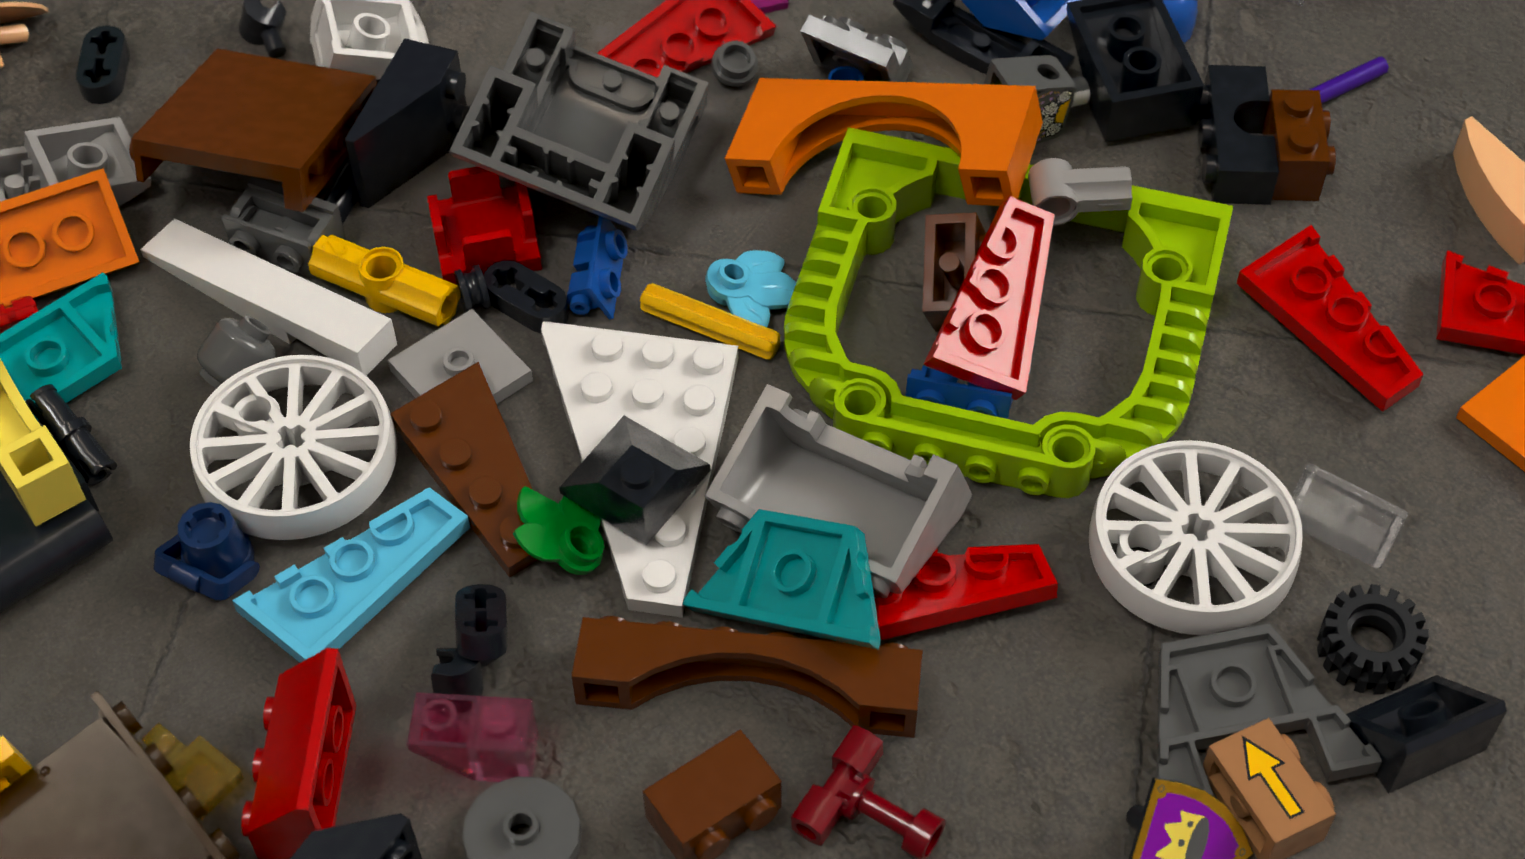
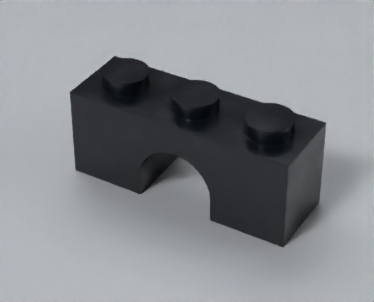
[1198,65,1279,205]

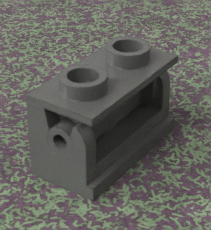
[221,176,346,279]

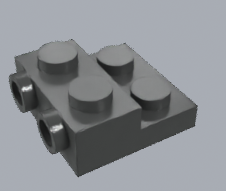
[800,15,913,82]

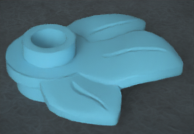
[705,250,796,327]

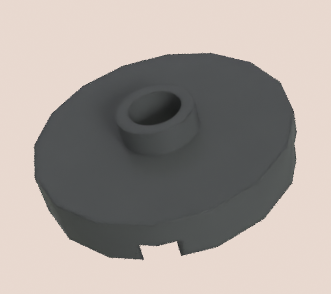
[462,776,582,859]

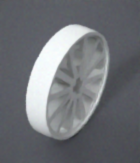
[190,355,398,540]
[1089,440,1303,635]

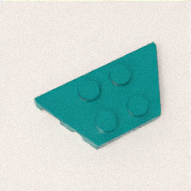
[0,272,122,421]
[683,509,881,650]

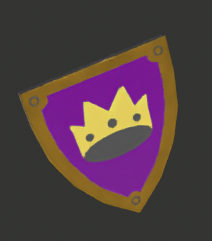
[1126,777,1253,859]

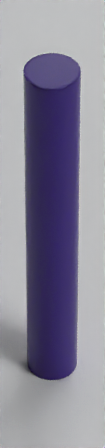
[1309,56,1389,104]

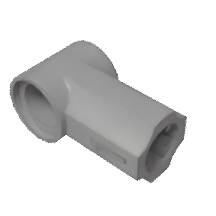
[1028,158,1132,226]

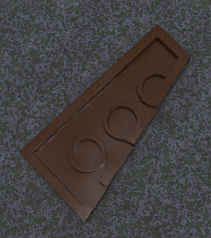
[390,362,538,578]

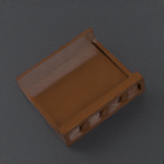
[129,48,376,212]

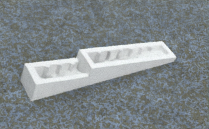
[140,219,397,376]

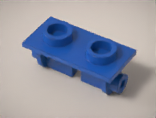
[566,216,628,320]
[905,365,1013,419]

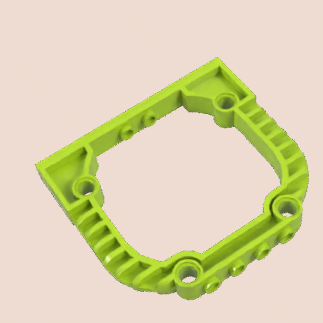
[784,127,1233,498]

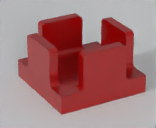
[427,166,542,284]

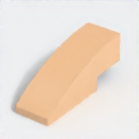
[1453,116,1525,265]

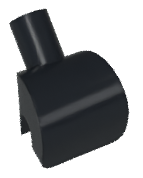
[239,0,287,58]
[431,648,505,710]

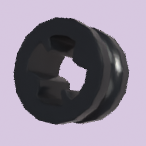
[454,264,491,312]

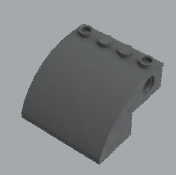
[449,11,709,230]

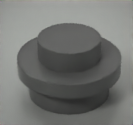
[711,41,758,87]

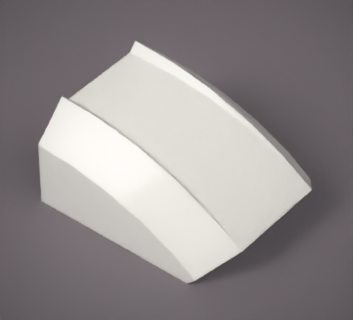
[310,0,429,80]

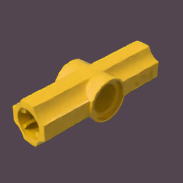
[308,234,461,326]

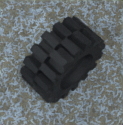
[1317,584,1429,695]

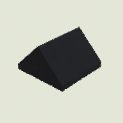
[1346,675,1507,794]

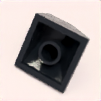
[559,415,711,545]

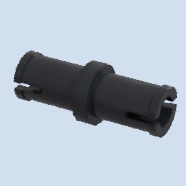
[25,384,117,485]

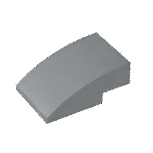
[0,117,151,207]

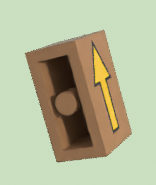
[1203,718,1336,859]

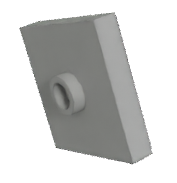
[388,309,533,404]

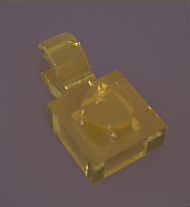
[141,723,244,821]

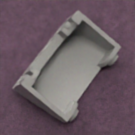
[705,384,972,598]

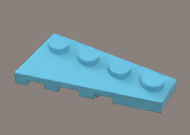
[232,487,470,663]

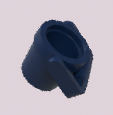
[154,502,260,600]

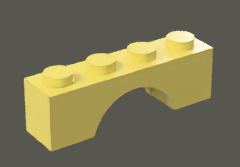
[0,358,86,526]

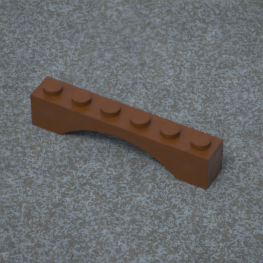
[571,616,923,738]

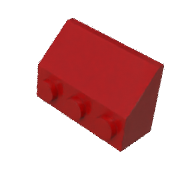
[241,648,357,859]

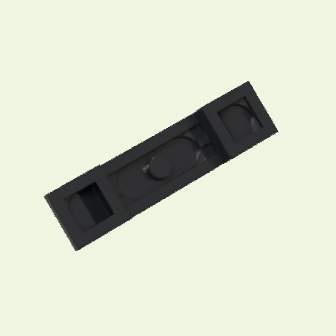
[893,0,1075,75]

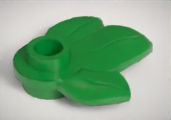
[513,486,604,575]

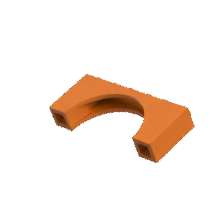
[725,78,1043,206]

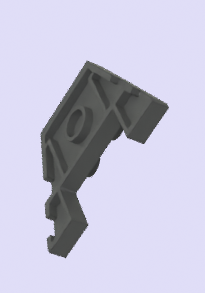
[1157,623,1382,796]

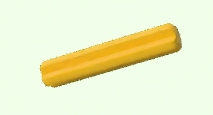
[640,283,780,360]

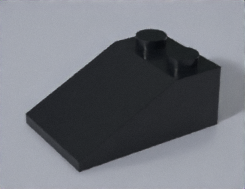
[1066,0,1204,142]
[345,38,470,208]

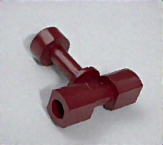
[791,725,946,859]

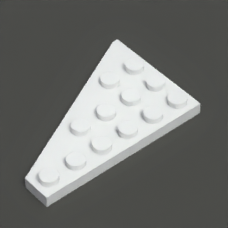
[541,321,739,618]

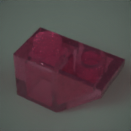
[407,692,538,782]

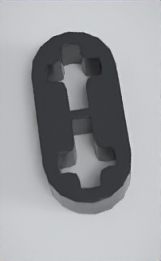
[76,25,130,104]
[484,260,569,333]
[455,584,507,661]

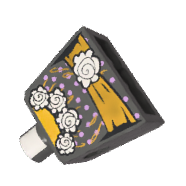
[984,55,1090,144]

